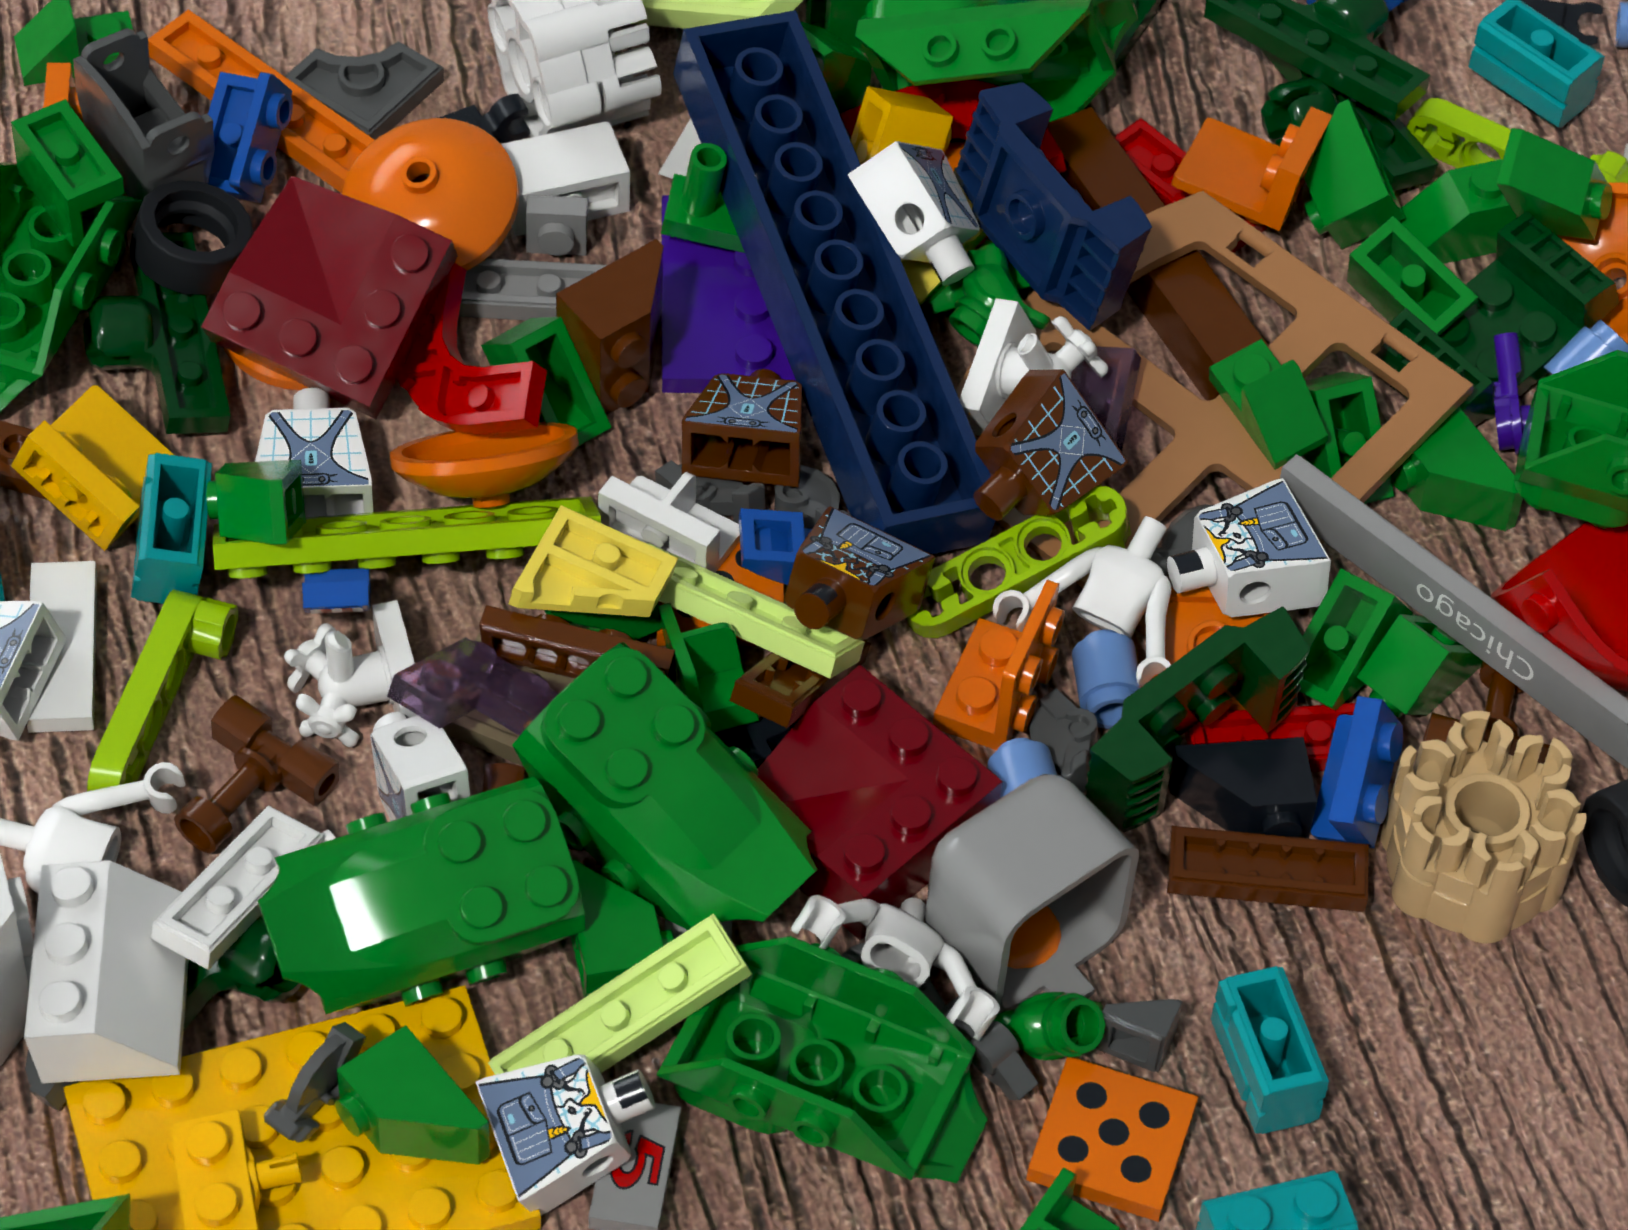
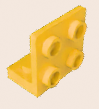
[11,385,174,551]

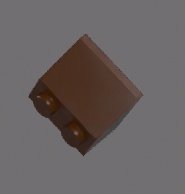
[556,239,664,415]

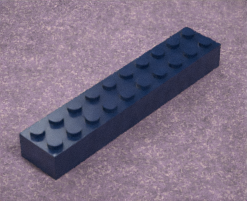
[673,10,996,555]

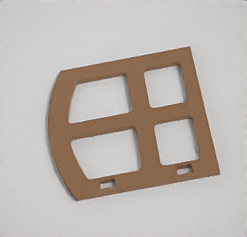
[956,191,1473,637]

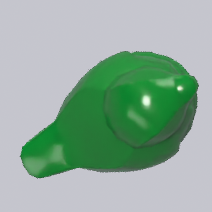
[948,245,1050,347]
[992,992,1105,1060]

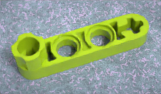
[1406,98,1628,183]
[906,486,1131,638]
[87,589,238,806]

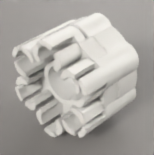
[487,0,662,137]

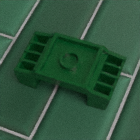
[1376,211,1619,427]
[1085,606,1310,833]

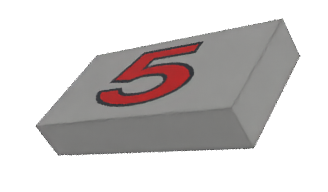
[588,1103,681,1230]

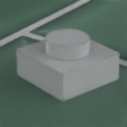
[526,195,588,256]

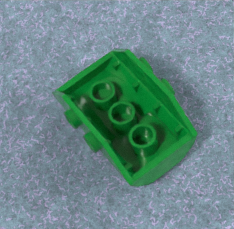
[855,0,1138,142]
[0,162,143,413]
[1514,350,1628,528]
[512,642,818,930]
[258,776,585,1014]
[656,936,988,1184]

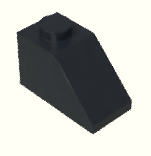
[1168,737,1317,838]

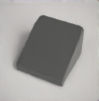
[1096,999,1183,1072]

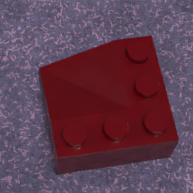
[201,176,458,419]
[757,665,1003,941]

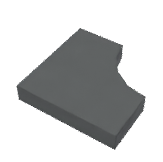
[285,41,444,140]

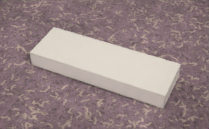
[27,561,97,733]
[151,806,324,969]

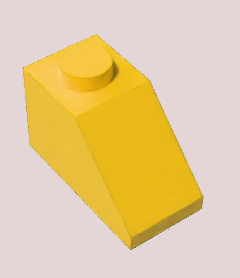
[850,86,953,165]

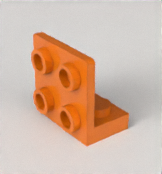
[1172,106,1332,231]
[933,580,1065,750]

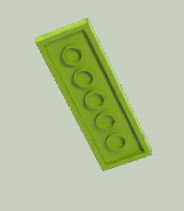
[212,496,601,579]

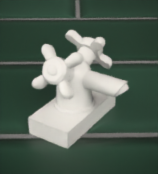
[959,298,1108,436]
[284,600,426,747]

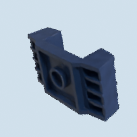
[954,82,1152,331]

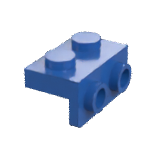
[208,72,293,203]
[1310,696,1403,848]

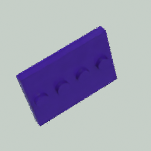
[661,195,796,393]

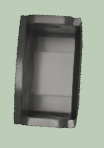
[73,28,215,201]

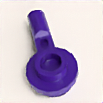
[1494,332,1531,455]

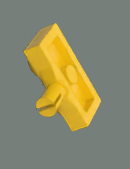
[169,1109,303,1230]

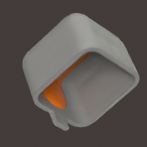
[924,774,1139,1014]

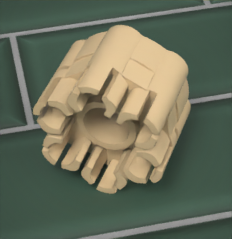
[1381,711,1586,944]

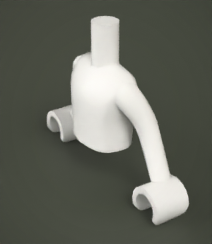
[993,516,1171,686]
[0,762,186,894]
[791,895,1000,1041]

